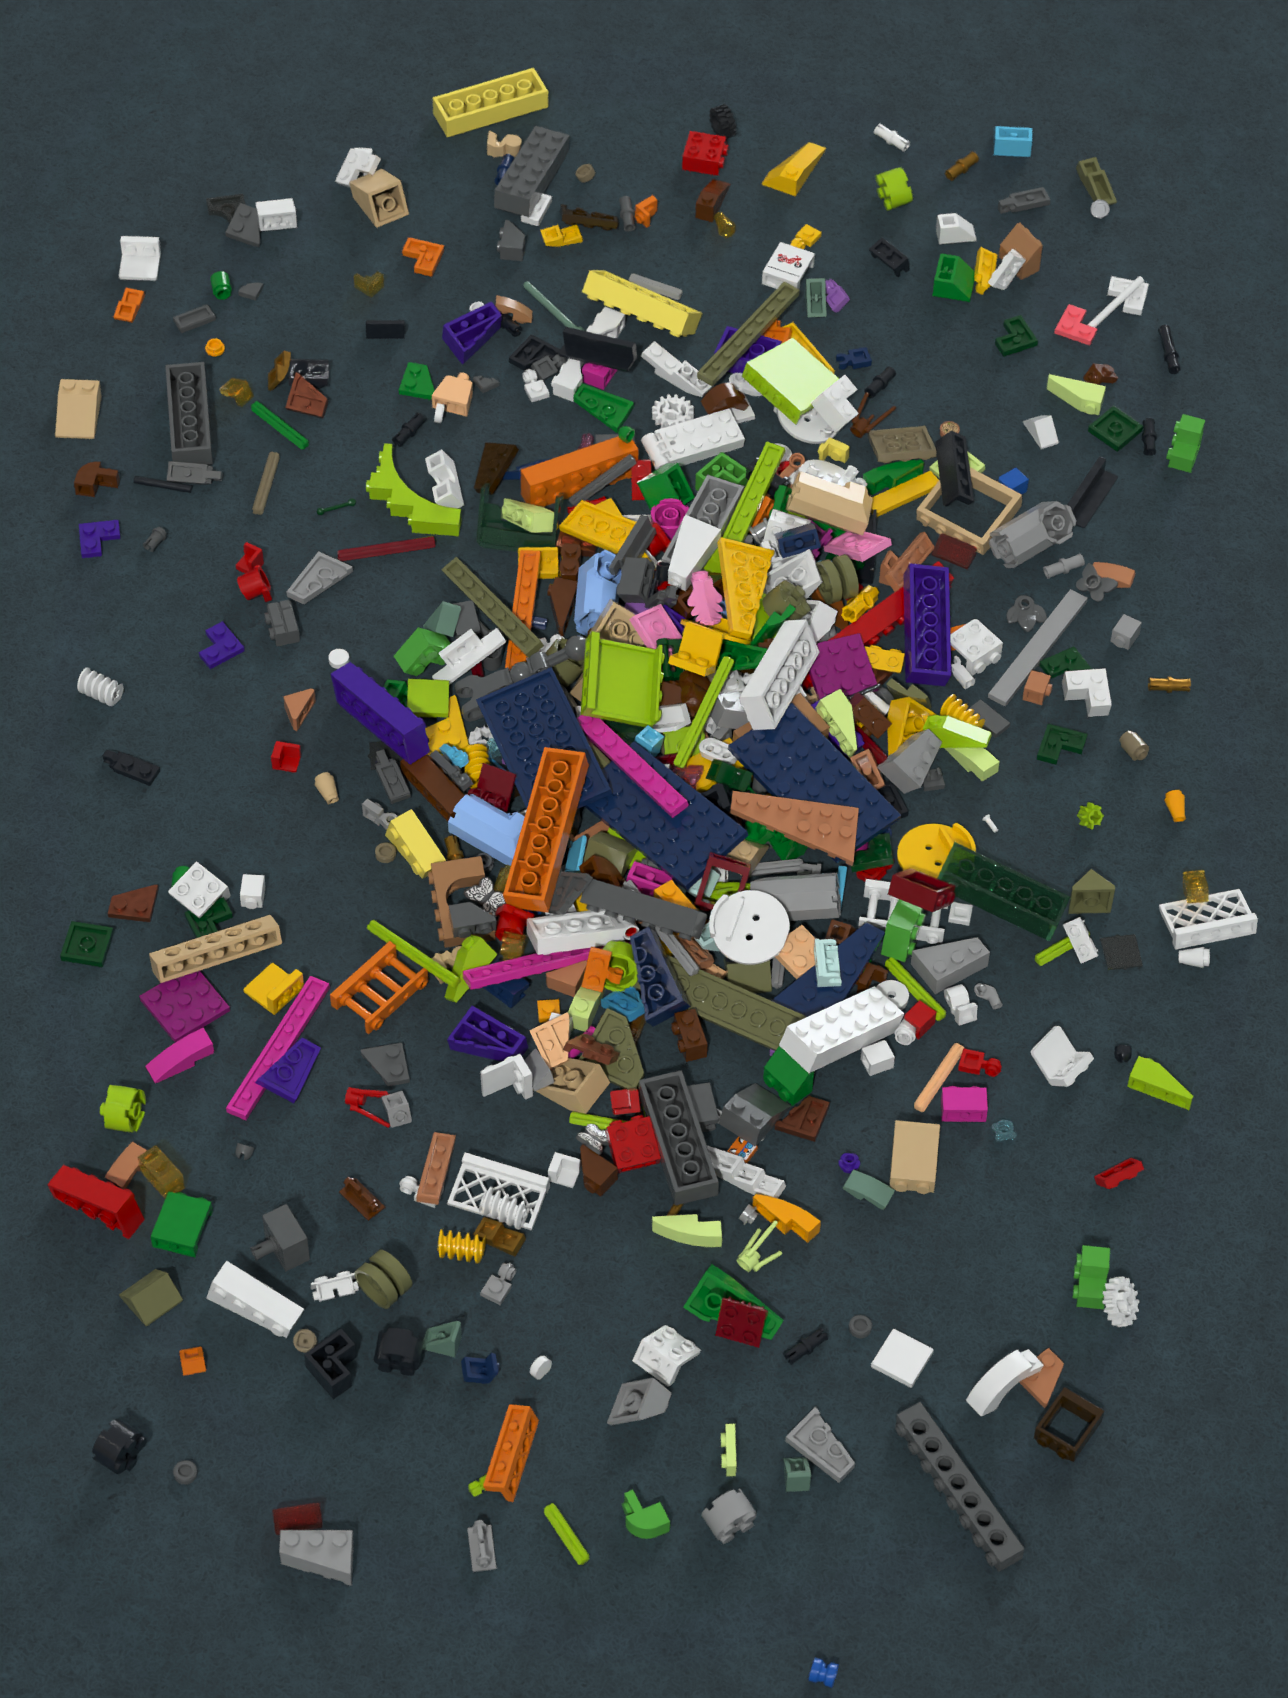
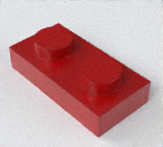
[631,460,651,500]
[1094,1158,1144,1189]

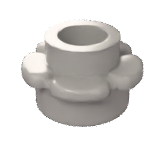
[739,1204,758,1225]

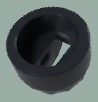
[1114,1045,1132,1063]

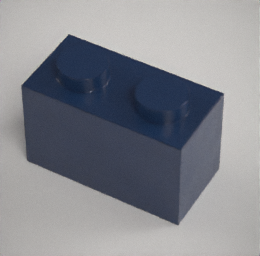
[774,523,821,559]

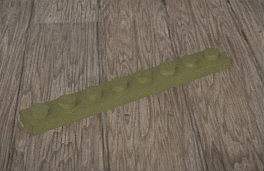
[697,282,800,386]
[441,557,544,658]

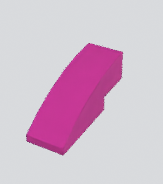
[146,1028,214,1084]

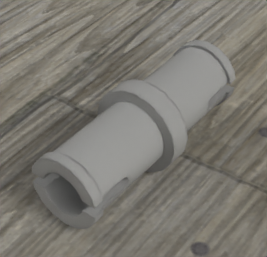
[1043,554,1085,579]

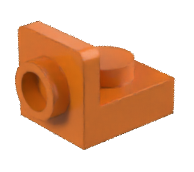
[635,195,657,228]

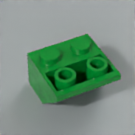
[933,253,975,302]
[637,463,695,511]

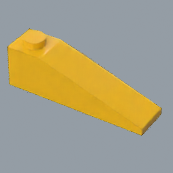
[762,142,826,196]

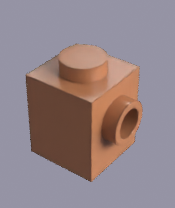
[1022,670,1053,705]

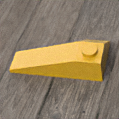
[887,697,936,756]

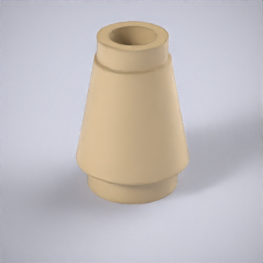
[315,772,339,804]

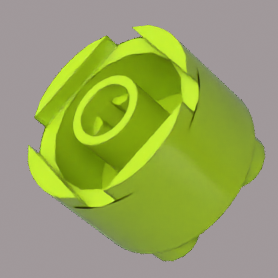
[875,167,913,211]
[602,941,638,992]
[100,1085,146,1133]

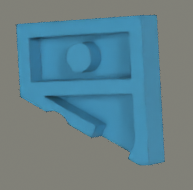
[600,987,645,1022]

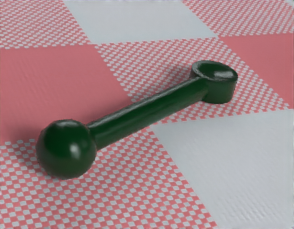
[317,499,356,515]

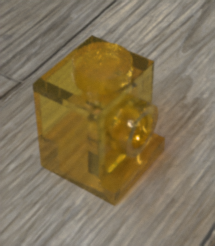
[1183,870,1209,904]
[500,931,526,961]

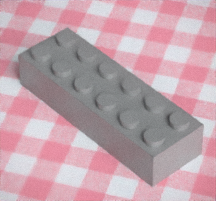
[662,475,744,571]

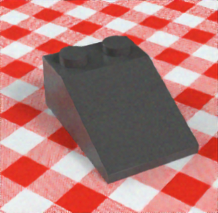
[719,1083,791,1146]

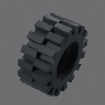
[709,104,736,138]

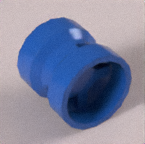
[809,1657,839,1688]

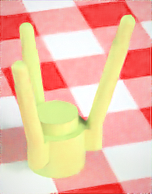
[737,1221,782,1272]

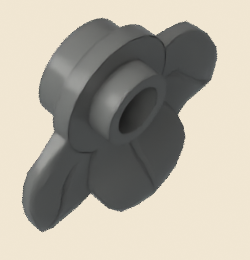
[1006,595,1047,632]

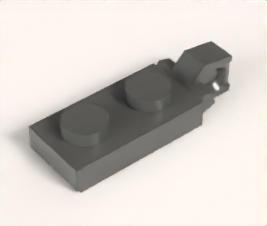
[998,187,1051,214]
[167,461,223,485]
[644,586,678,609]
[375,749,411,804]
[430,750,473,792]

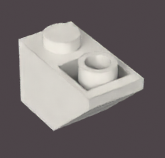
[936,213,976,244]

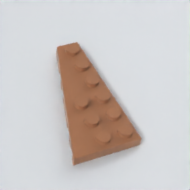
[730,791,859,866]

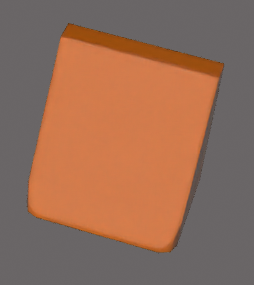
[179,1347,206,1375]

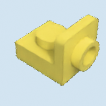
[818,437,850,463]

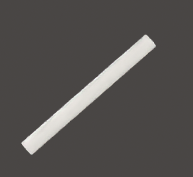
[1088,276,1144,328]

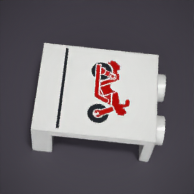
[762,242,815,290]

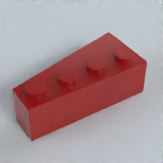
[47,1165,145,1239]

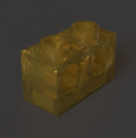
[138,1145,185,1199]

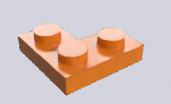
[402,237,444,277]

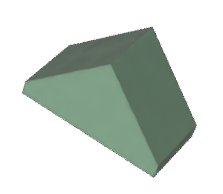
[805,278,826,317]
[423,601,461,637]
[423,1321,462,1357]
[783,1457,811,1492]

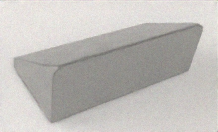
[524,1049,555,1091]

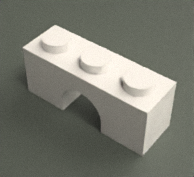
[425,450,464,509]

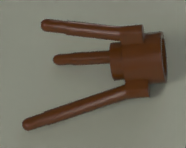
[850,392,896,438]

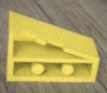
[385,809,446,879]

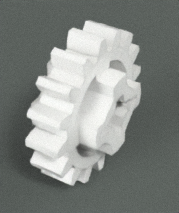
[652,394,694,429]
[1102,1277,1139,1327]

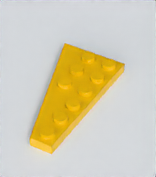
[717,537,774,639]

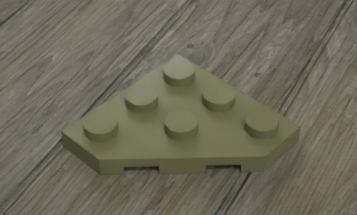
[579,1008,645,1089]

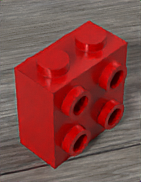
[682,131,729,175]
[605,1115,661,1173]

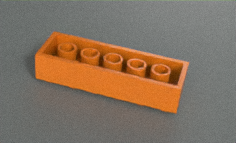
[521,436,638,507]

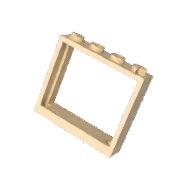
[917,468,1022,555]

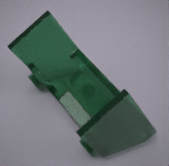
[476,483,564,552]

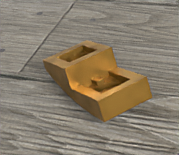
[268,350,291,391]
[473,1217,526,1256]

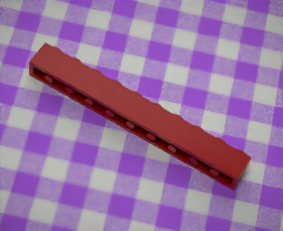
[801,561,954,692]

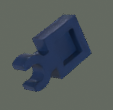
[836,347,872,369]

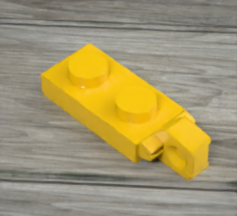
[974,247,997,295]

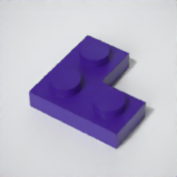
[79,520,120,558]
[199,621,244,669]

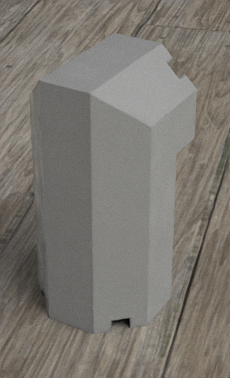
[989,501,1076,568]
[750,873,841,922]

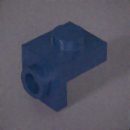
[461,1353,499,1384]

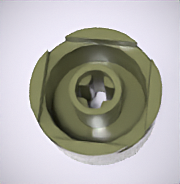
[762,580,811,620]
[545,638,584,687]

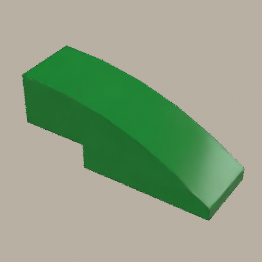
[863,460,924,495]

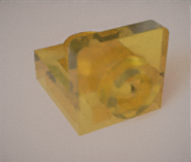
[219,378,254,407]

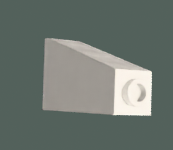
[668,514,721,591]

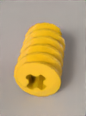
[940,694,985,728]
[462,744,490,789]
[437,1229,486,1264]

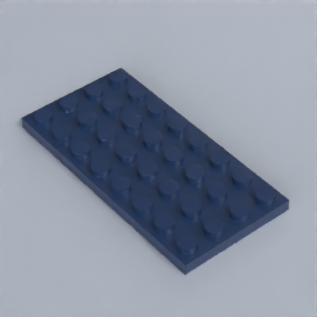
[476,667,612,809]
[728,703,901,863]
[584,741,749,890]

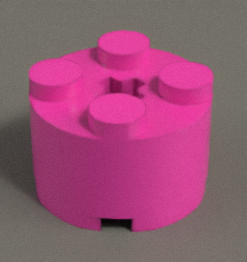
[651,499,689,541]

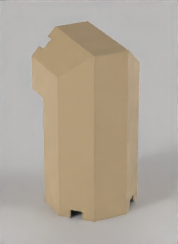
[786,472,873,536]

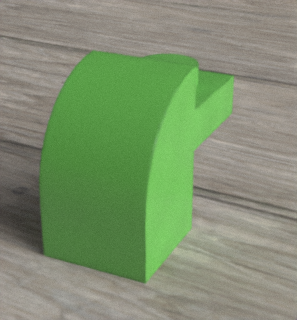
[622,1490,670,1539]

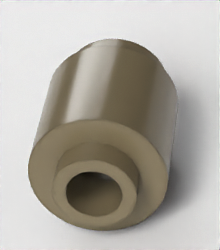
[1120,731,1149,761]

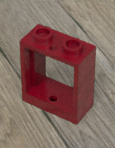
[695,852,751,912]
[887,868,956,912]

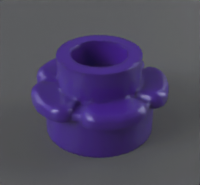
[838,1153,860,1173]

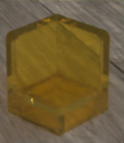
[354,271,384,298]

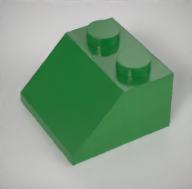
[763,1046,814,1106]

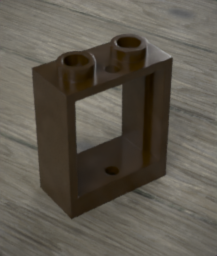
[1034,1387,1104,1462]

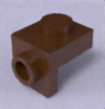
[1083,363,1118,385]
[856,963,888,994]

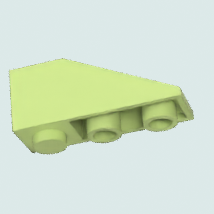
[502,498,554,533]
[815,689,857,758]

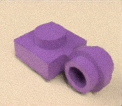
[825,279,850,312]

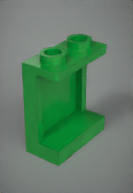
[151,1191,213,1257]

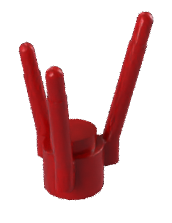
[345,1087,390,1127]

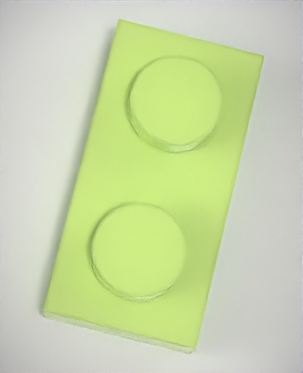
[721,1424,736,1476]

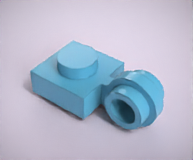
[439,744,469,768]

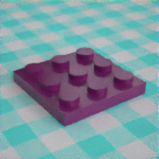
[808,633,878,700]
[139,971,230,1043]

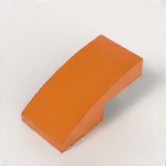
[114,288,145,322]

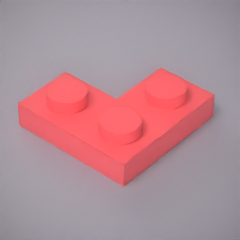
[1054,304,1097,345]

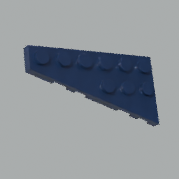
[771,922,885,1018]

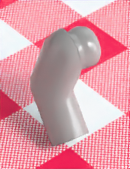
[974,983,1002,1010]

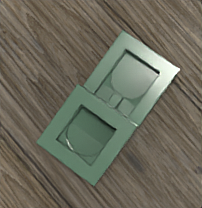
[842,1170,895,1210]

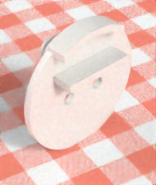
[773,406,842,444]
[794,460,868,487]
[709,890,790,965]

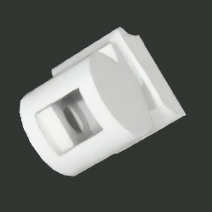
[944,984,977,1026]

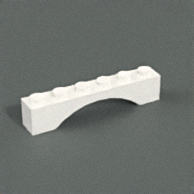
[551,307,625,402]

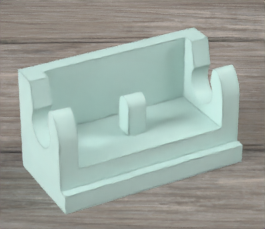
[814,939,841,987]

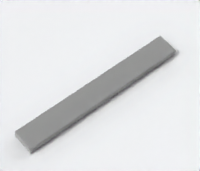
[988,589,1088,707]

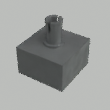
[250,1204,310,1272]

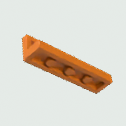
[483,1405,539,1502]

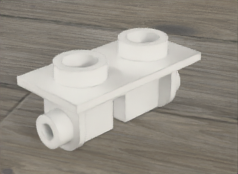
[1063,917,1098,963]
[311,1271,359,1302]

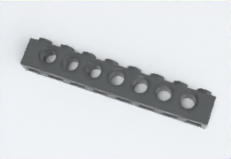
[895,1402,1024,1571]

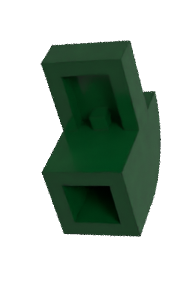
[706,759,753,792]

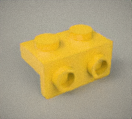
[518,547,558,579]
[865,645,905,674]

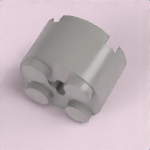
[701,1489,757,1544]

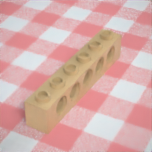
[149,915,282,983]

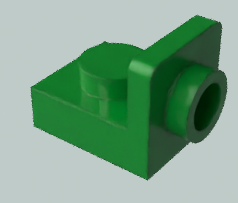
[745,821,775,845]

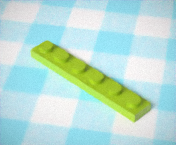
[722,442,785,543]

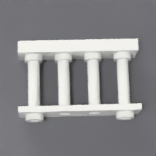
[858,879,948,944]

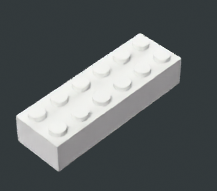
[739,620,819,730]
[779,986,904,1073]

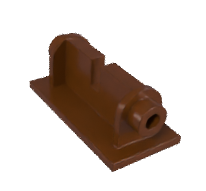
[339,1177,385,1221]

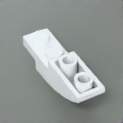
[641,341,713,397]

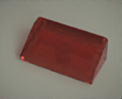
[932,533,977,570]
[272,1503,323,1535]

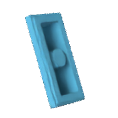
[565,835,587,873]

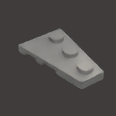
[287,551,353,604]
[785,1407,855,1483]

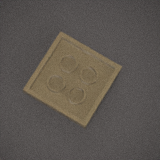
[868,426,936,463]

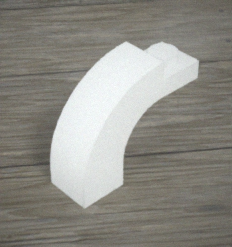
[966,1349,1044,1417]

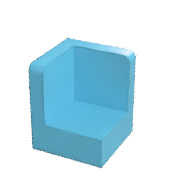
[635,725,664,757]

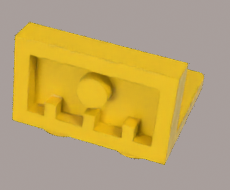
[668,621,724,676]
[243,963,304,1015]

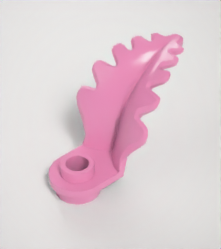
[687,571,723,626]

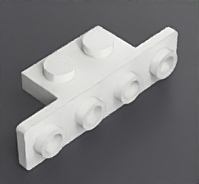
[432,628,506,685]

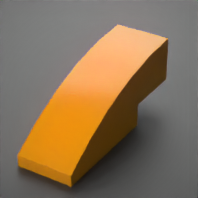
[752,1194,821,1243]

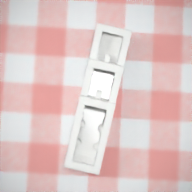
[707,1146,786,1199]

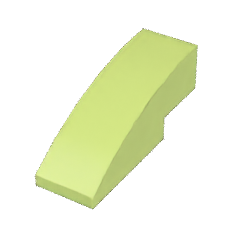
[945,748,999,781]
[652,1214,722,1247]

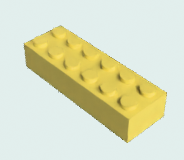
[433,68,548,137]
[582,270,702,337]

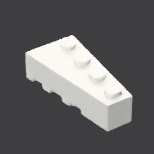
[206,1261,304,1338]

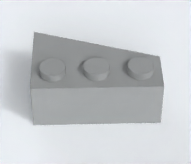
[710,691,749,729]
[877,729,942,794]
[911,937,990,994]
[279,1530,353,1586]

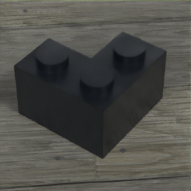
[304,1329,356,1400]

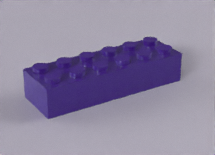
[903,563,951,687]
[331,662,430,764]

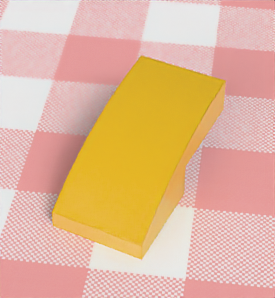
[540,224,583,247]

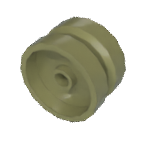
[816,554,859,604]
[355,1250,412,1309]

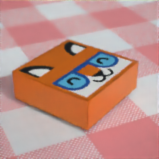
[727,1136,758,1163]

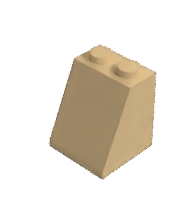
[349,169,409,228]
[889,1120,940,1194]

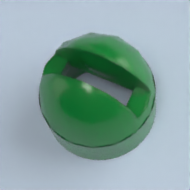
[618,426,635,443]

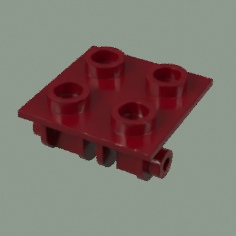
[468,763,516,813]
[715,1297,768,1348]

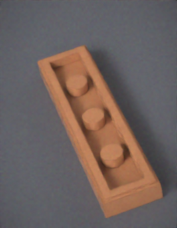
[884,531,935,592]
[416,1132,456,1205]

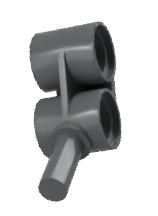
[478,621,504,671]

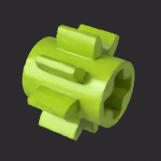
[1077,802,1104,829]

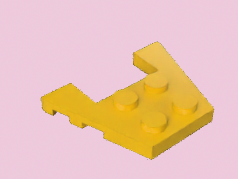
[425,695,469,764]

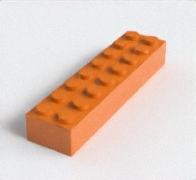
[503,747,589,913]

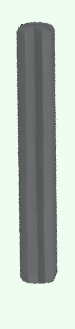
[569,454,637,506]

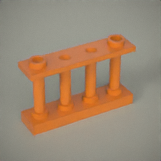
[330,941,428,1034]

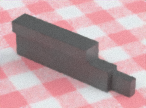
[609,515,656,575]

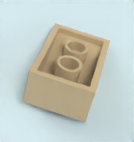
[55,379,102,439]
[589,599,647,648]
[536,1058,610,1114]

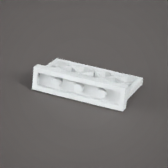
[1159,889,1258,950]
[447,1153,550,1231]

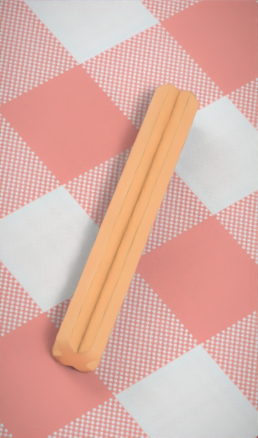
[914,1043,964,1112]

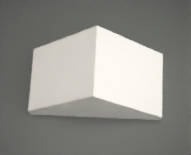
[1023,415,1059,449]

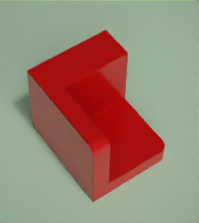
[236,542,264,573]
[271,741,301,772]
[904,1000,937,1039]
[610,1088,640,1115]

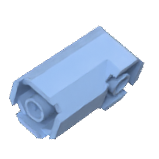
[574,550,622,637]
[448,794,525,868]

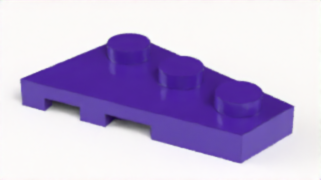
[255,1038,321,1103]

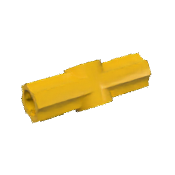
[841,585,879,623]

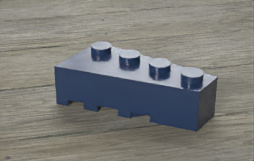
[630,927,691,1027]

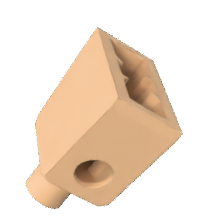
[432,373,473,417]

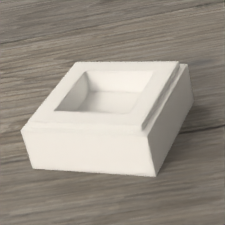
[948,902,973,926]

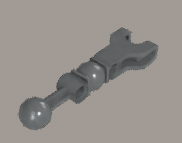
[454,635,586,722]

